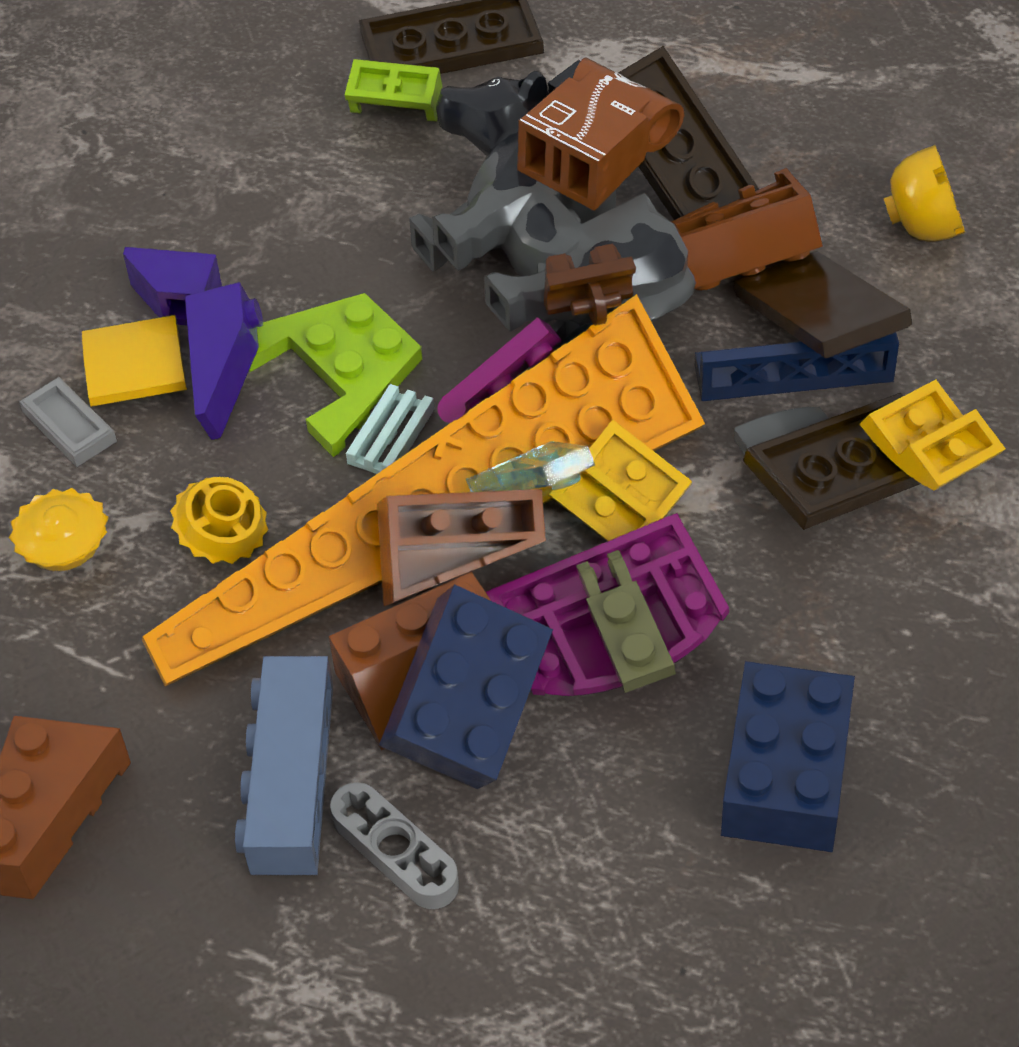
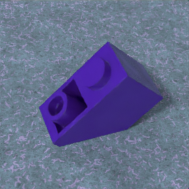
[123,247,222,326]

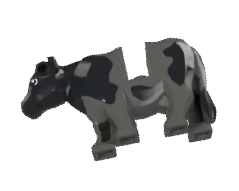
[409,71,696,374]

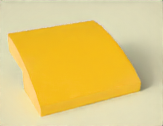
[82,315,187,407]
[860,380,1006,491]
[549,420,692,541]

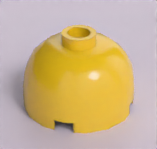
[884,145,966,242]

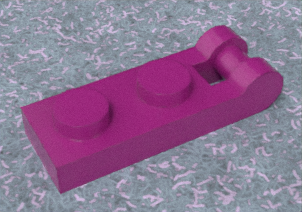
[437,317,561,424]

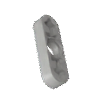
[330,782,459,909]

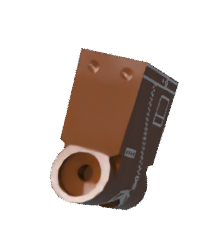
[517,57,685,211]

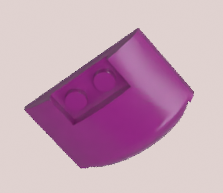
[486,513,729,696]

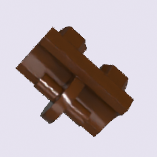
[544,244,636,326]

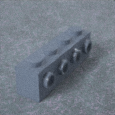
[235,656,333,875]

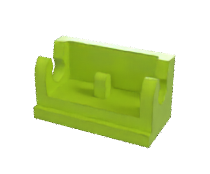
[345,59,443,122]

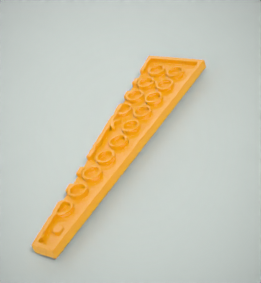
[142,294,705,686]

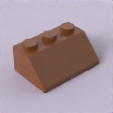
[329,571,491,750]

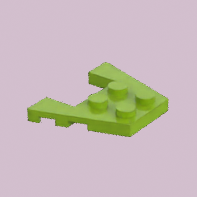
[249,293,422,457]

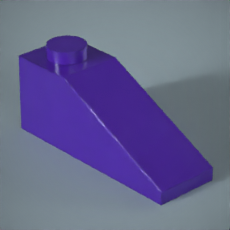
[185,282,263,440]

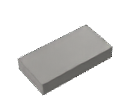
[19,377,117,467]

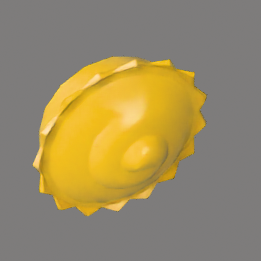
[170,477,268,564]
[8,488,108,571]

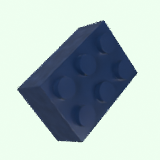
[379,584,553,789]
[721,661,855,852]

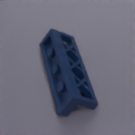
[694,332,899,401]

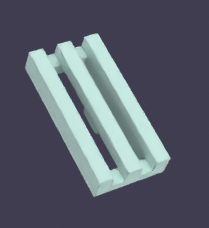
[346,384,435,474]

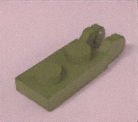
[576,550,676,693]

